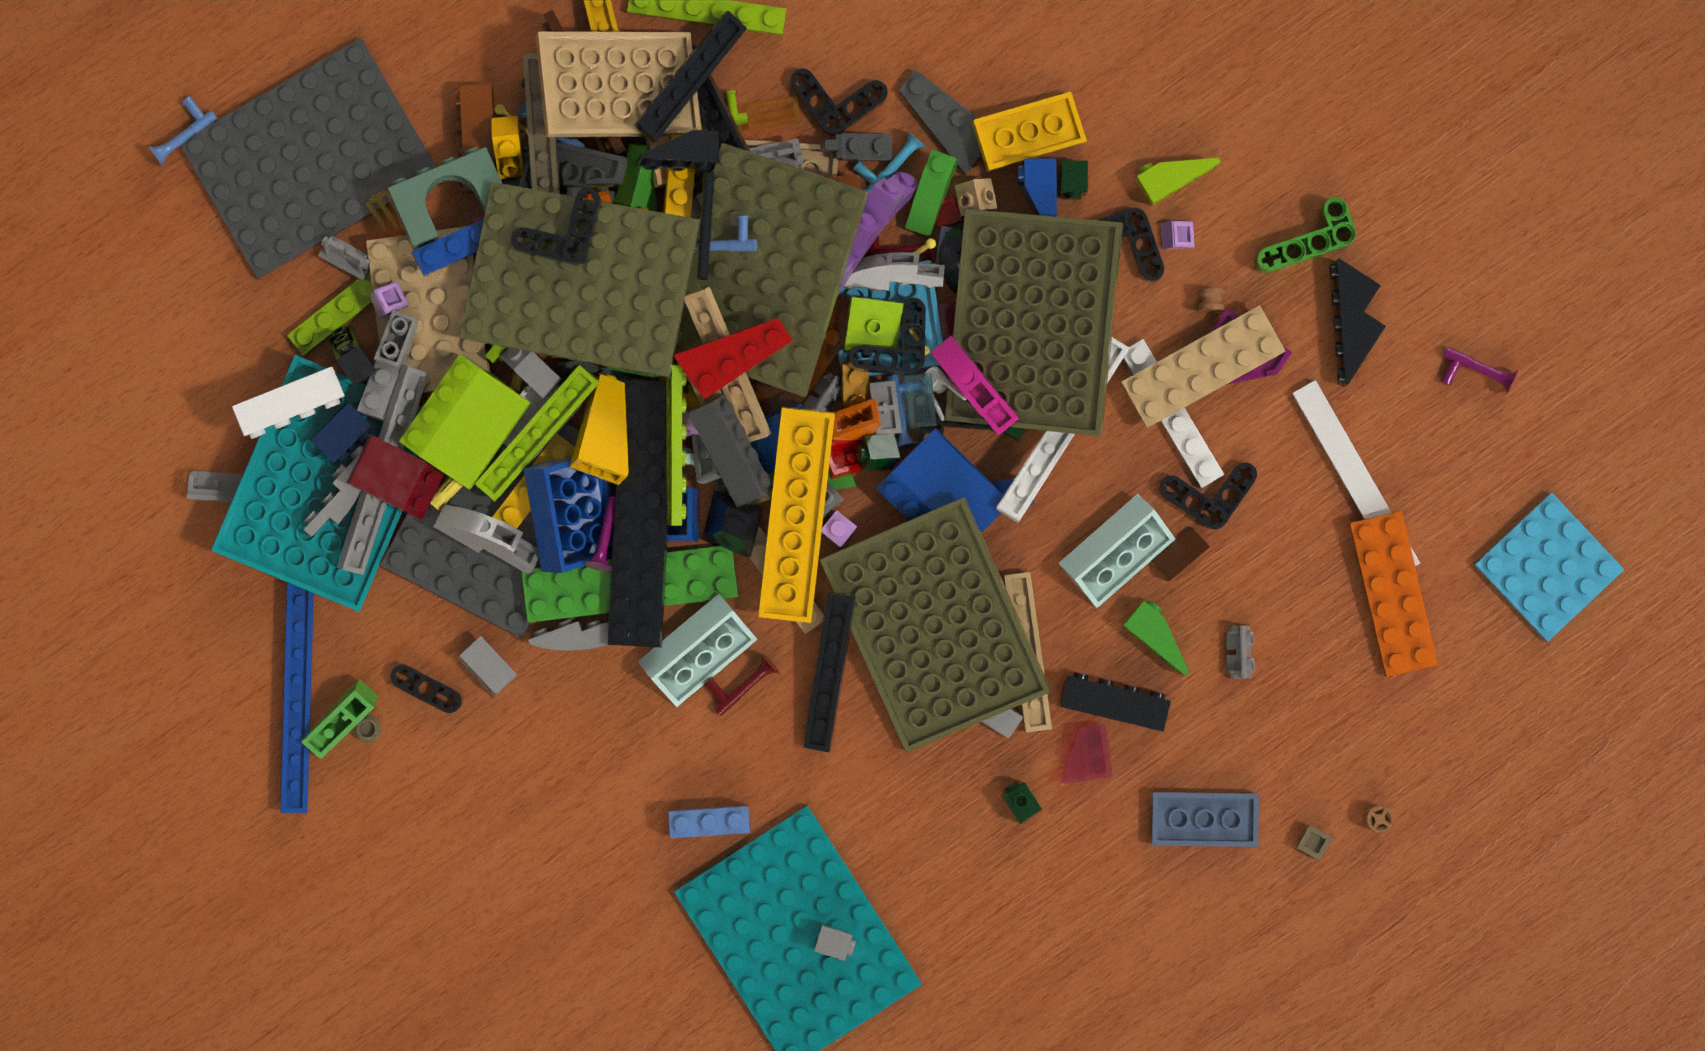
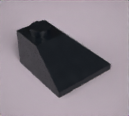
[702,490,763,558]

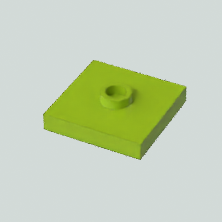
[843,296,904,355]

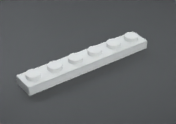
[1123,339,1224,488]

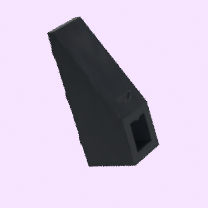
[635,130,719,173]
[329,325,376,385]

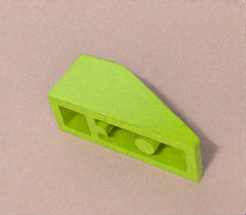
[1135,158,1221,206]

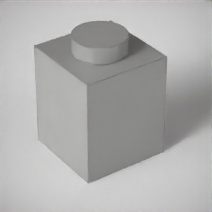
[814,924,856,961]

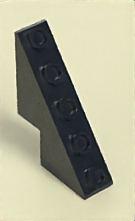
[1329,258,1386,387]

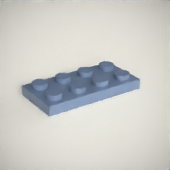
[1151,792,1259,847]

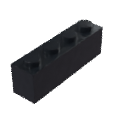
[1059,672,1171,732]

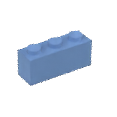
[668,805,751,838]

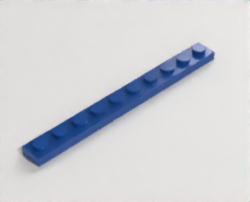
[280,582,314,813]

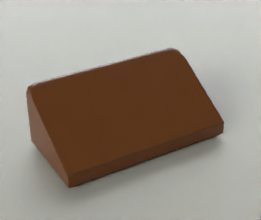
[1151,527,1210,582]

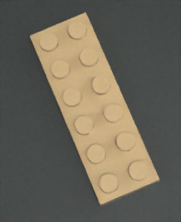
[1121,305,1285,429]

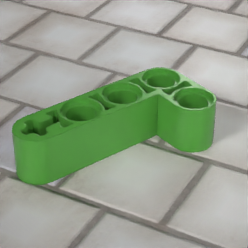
[1255,197,1356,274]

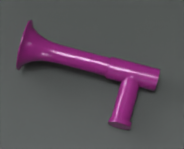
[1441,347,1518,395]
[584,496,616,571]

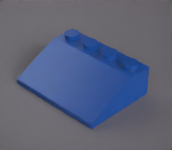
[876,428,1004,533]
[523,457,614,573]

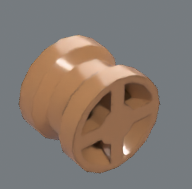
[1198,288,1224,312]
[1364,805,1393,832]

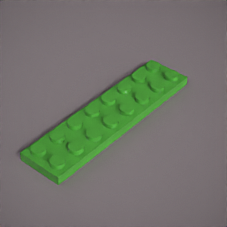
[522,546,738,623]

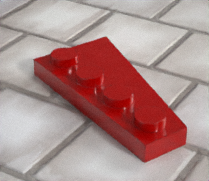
[674,317,793,399]

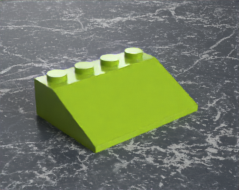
[399,354,531,490]

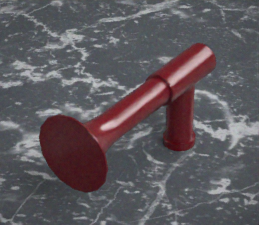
[862,235,935,263]
[704,654,780,716]

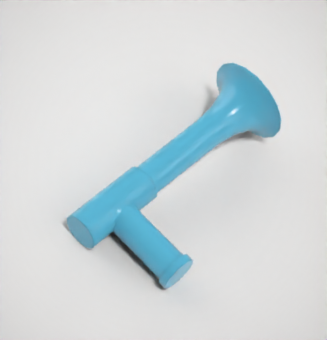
[853,130,927,193]

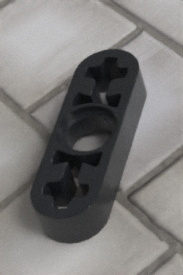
[391,665,463,713]

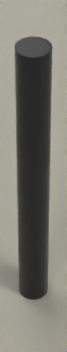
[697,173,715,280]

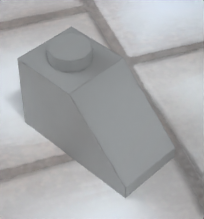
[500,348,562,399]

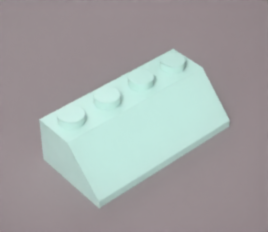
[1059,494,1175,608]
[638,594,758,707]

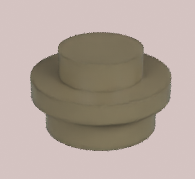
[355,716,382,742]

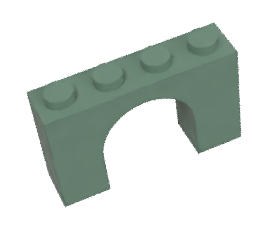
[388,147,502,251]

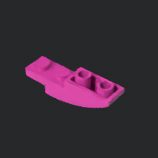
[931,335,1019,436]

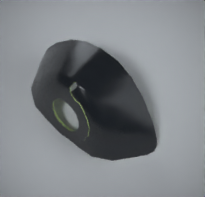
[939,221,964,294]

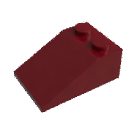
[346,435,445,520]

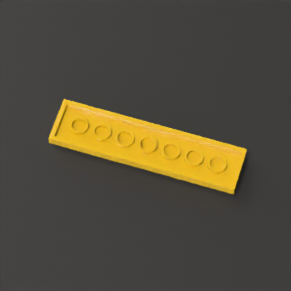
[758,407,835,623]

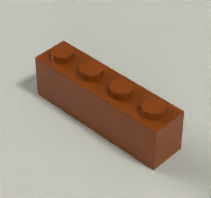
[455,84,497,194]

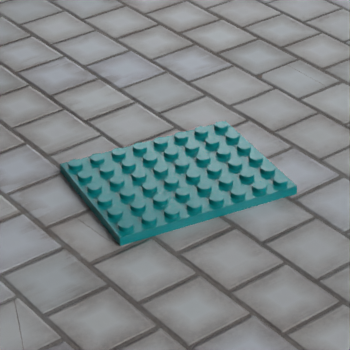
[211,355,424,612]
[674,805,922,1051]

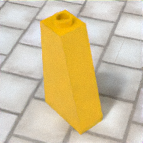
[570,374,629,485]

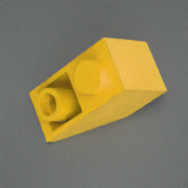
[492,116,524,179]

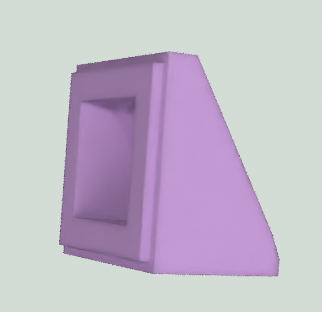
[1161,221,1195,249]
[370,281,409,319]

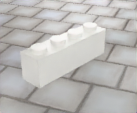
[232,367,344,439]

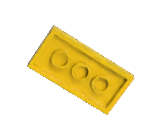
[971,92,1087,172]

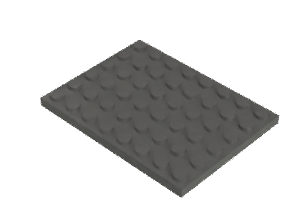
[181,38,437,279]
[380,423,579,638]

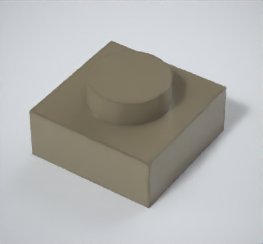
[1296,824,1333,861]

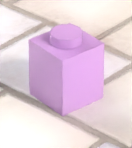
[821,510,857,548]

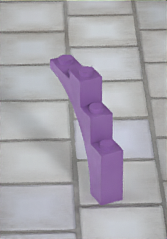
[837,171,919,297]

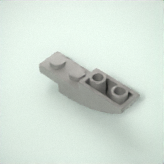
[844,252,945,291]
[357,311,418,421]
[303,445,364,537]
[433,505,539,575]
[528,619,609,651]

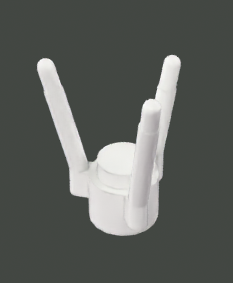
[922,366,967,421]

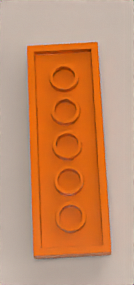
[1350,511,1438,677]

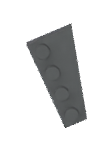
[899,70,982,176]
[519,142,629,189]

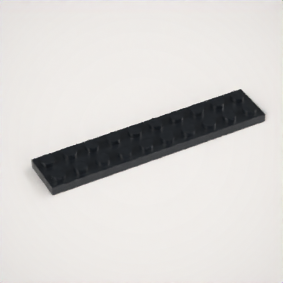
[608,380,668,648]

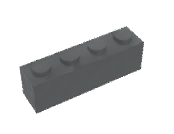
[688,394,773,507]

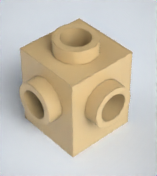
[955,178,997,217]

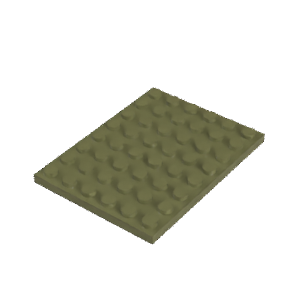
[675,143,869,397]
[460,182,701,378]
[945,209,1123,436]
[820,496,1052,753]

